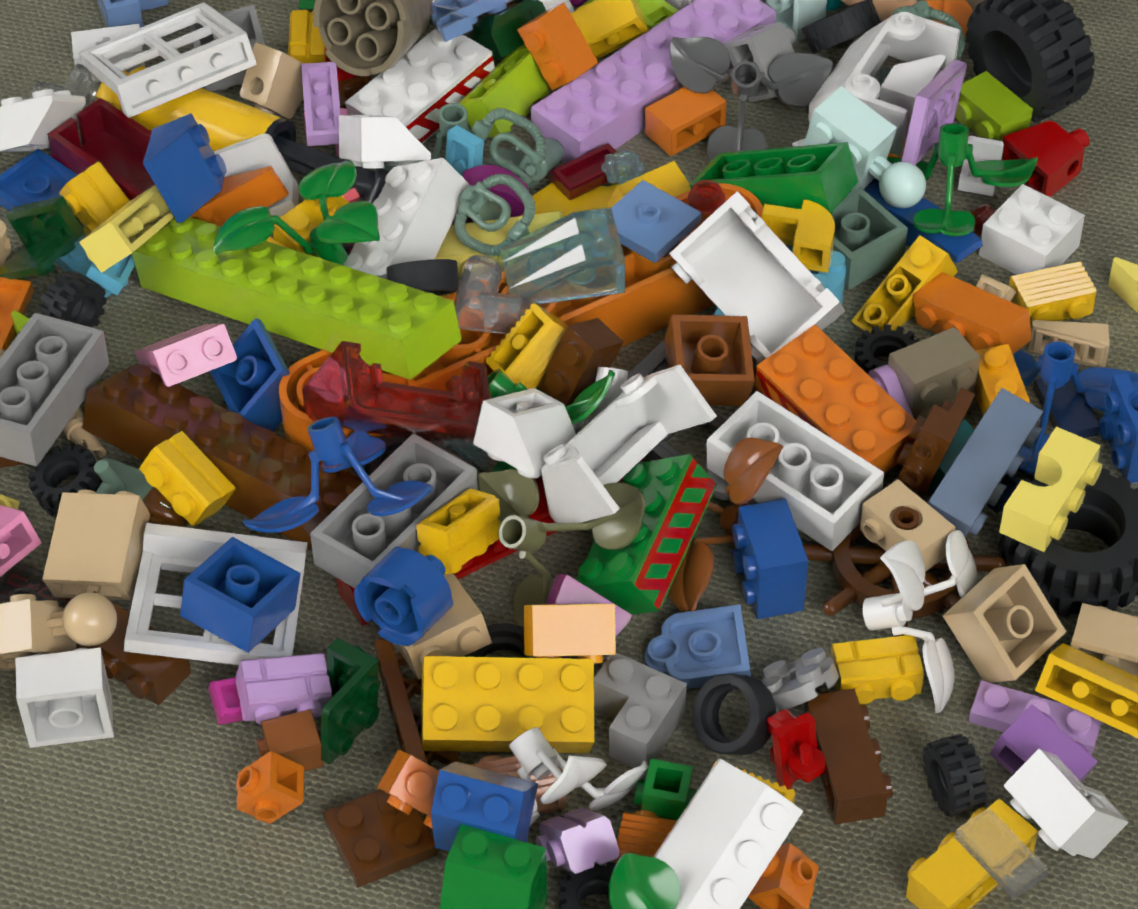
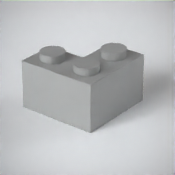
[594,652,687,768]

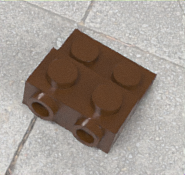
[896,387,975,495]

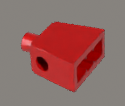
[1001,121,1090,197]

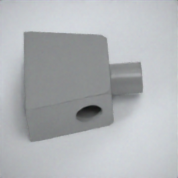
[724,22,796,102]

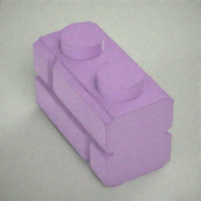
[236,653,332,724]
[536,807,620,874]

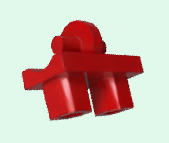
[766,709,826,790]

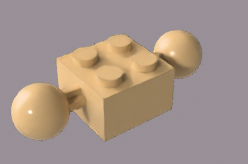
[0,592,117,671]

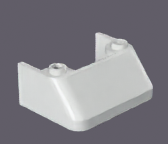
[808,12,960,156]
[541,365,717,523]

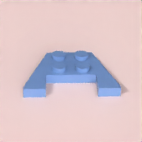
[430,0,535,42]

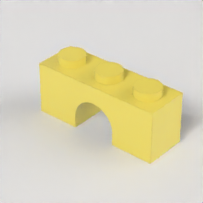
[999,427,1102,552]

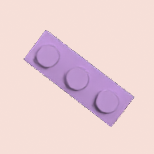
[301,62,341,146]
[969,680,1102,756]

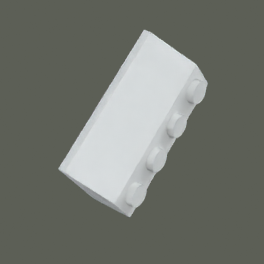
[654,759,803,909]

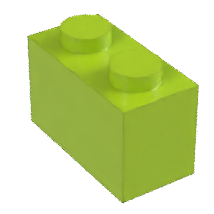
[955,71,1033,142]

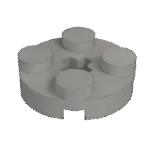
[761,648,839,710]

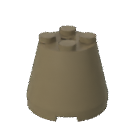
[313,0,433,76]

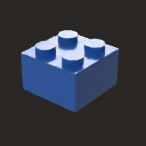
[731,498,808,619]
[180,537,301,653]

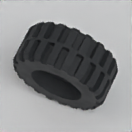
[966,0,1095,122]
[999,468,1138,617]

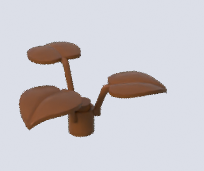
[668,437,784,612]

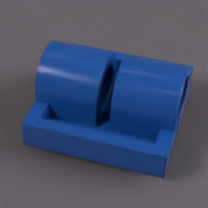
[1099,373,1138,483]

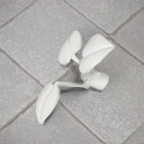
[863,530,978,714]
[509,727,649,825]

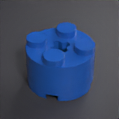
[354,547,453,646]

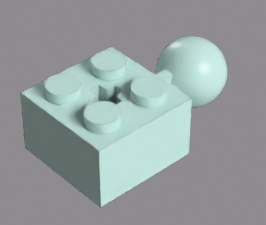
[804,86,926,208]

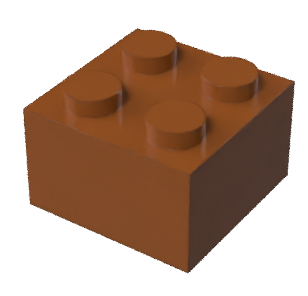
[664,315,755,406]

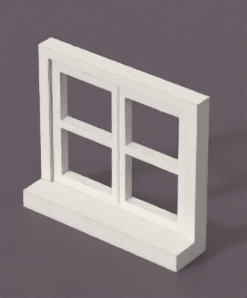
[79,2,257,118]
[124,523,308,665]

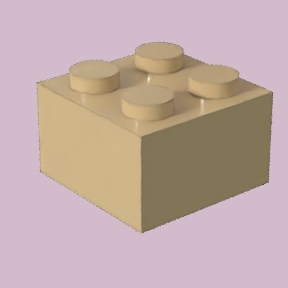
[943,564,1066,683]

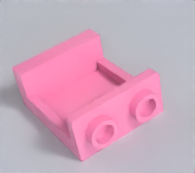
[135,324,237,386]

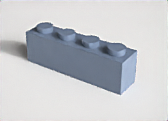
[928,388,1043,538]

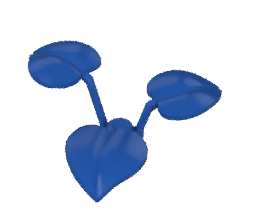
[1013,341,1138,475]
[243,417,434,533]

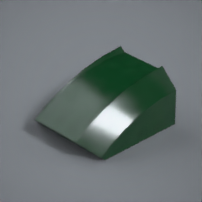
[467,0,546,59]

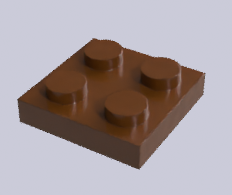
[323,789,437,888]

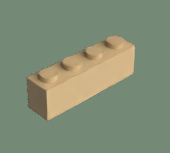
[1071,603,1138,677]

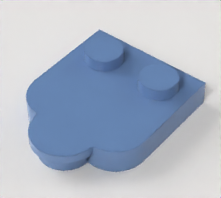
[644,604,751,689]

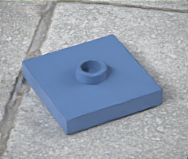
[597,180,702,263]

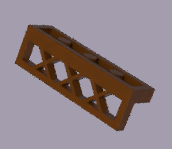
[374,638,459,765]

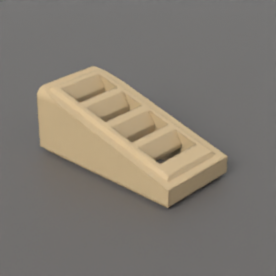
[1028,320,1110,368]

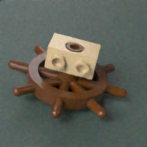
[803,477,1006,637]

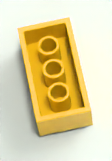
[421,656,594,753]

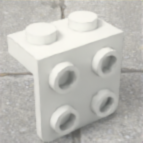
[214,134,299,217]

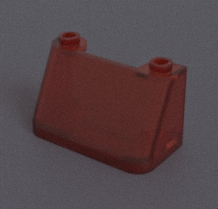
[302,341,491,441]

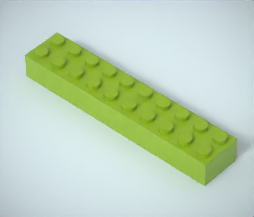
[132,217,462,380]

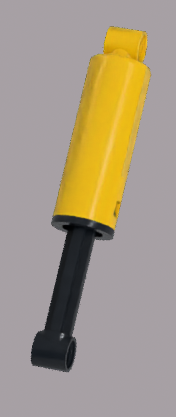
[95,66,390,204]

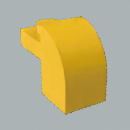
[762,199,835,273]

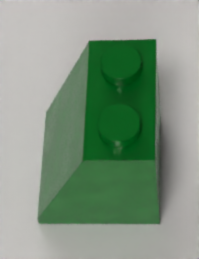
[440,824,548,909]

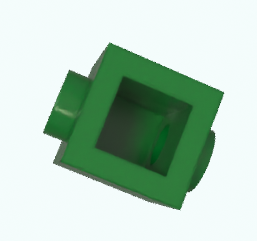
[634,759,698,820]

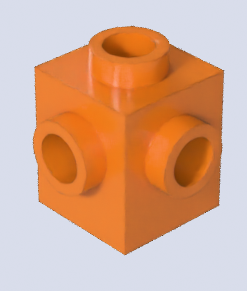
[236,751,304,824]
[748,843,819,909]

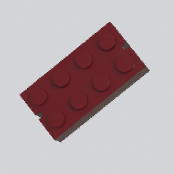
[47,98,155,201]

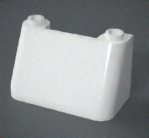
[669,191,845,363]

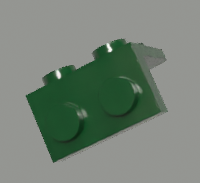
[0,196,85,280]
[321,638,380,765]

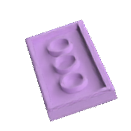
[901,59,967,165]

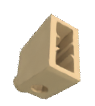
[240,42,304,119]

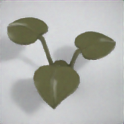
[478,469,646,627]

